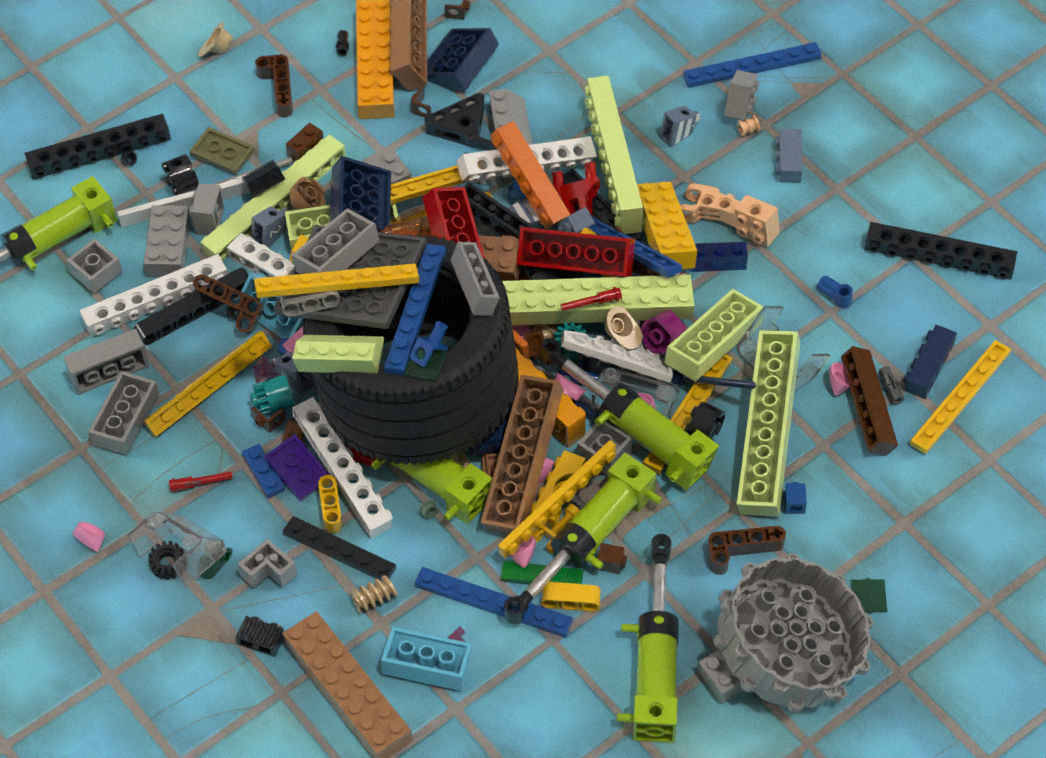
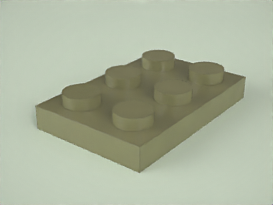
[189,127,255,175]

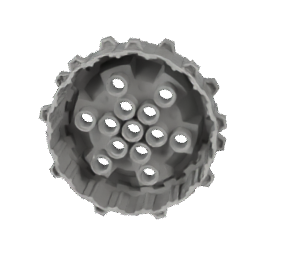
[713,553,874,713]

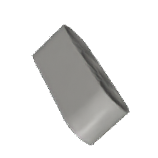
[280,290,340,317]

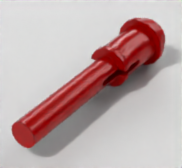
[560,287,622,311]
[169,472,233,493]

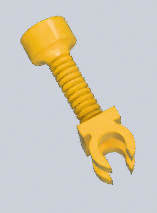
[532,504,580,554]

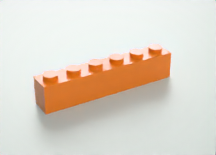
[490,121,570,230]

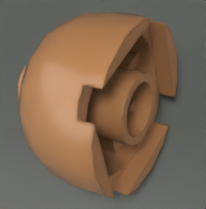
[289,177,326,210]

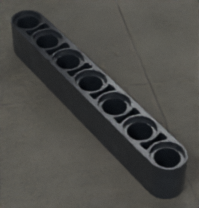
[134,268,249,345]

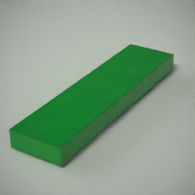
[501,561,584,585]

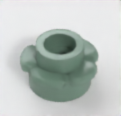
[419,501,438,519]

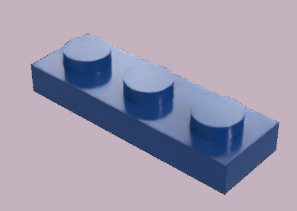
[242,444,285,499]

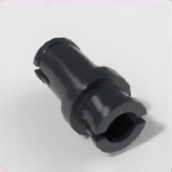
[336,30,349,56]

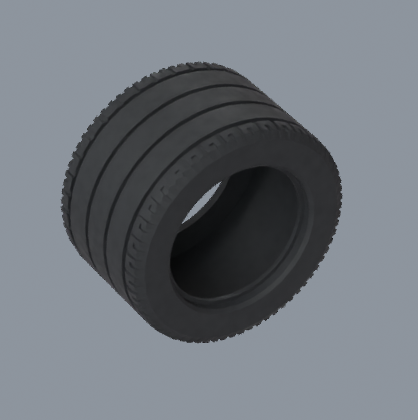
[303,235,519,465]

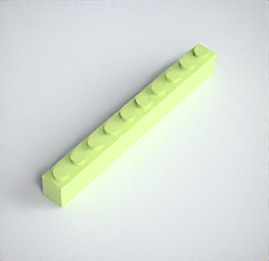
[200,135,346,261]

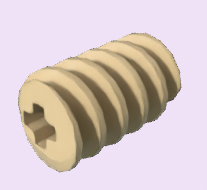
[352,575,398,614]

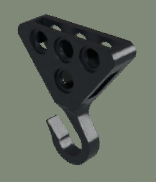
[424,93,497,154]

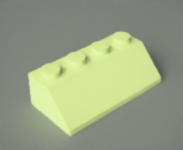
[292,335,384,373]

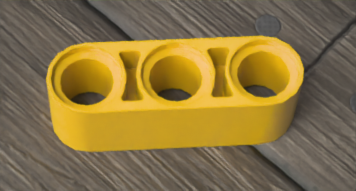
[319,475,342,534]
[541,582,601,612]

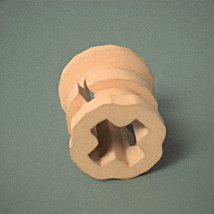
[737,115,760,136]

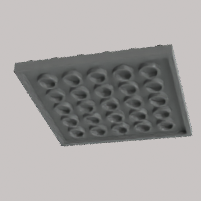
[273,225,427,329]

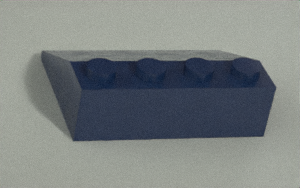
[427,28,499,91]
[330,156,391,233]

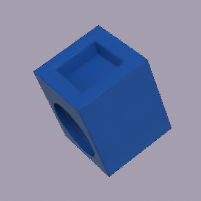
[784,482,807,514]

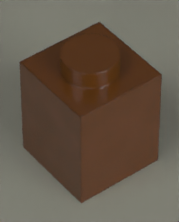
[596,543,628,575]

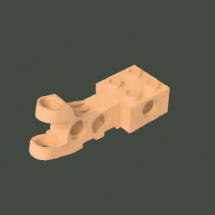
[680,183,780,247]

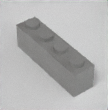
[450,242,500,316]

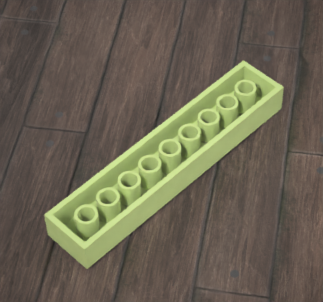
[585,76,643,234]
[502,275,695,325]
[737,330,800,517]

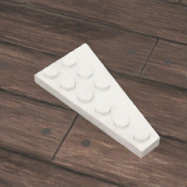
[561,330,673,383]

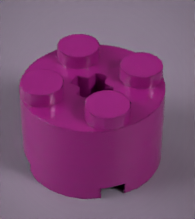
[641,310,687,354]

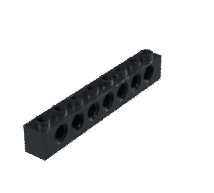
[24,113,171,180]
[464,182,585,279]
[864,222,1018,280]

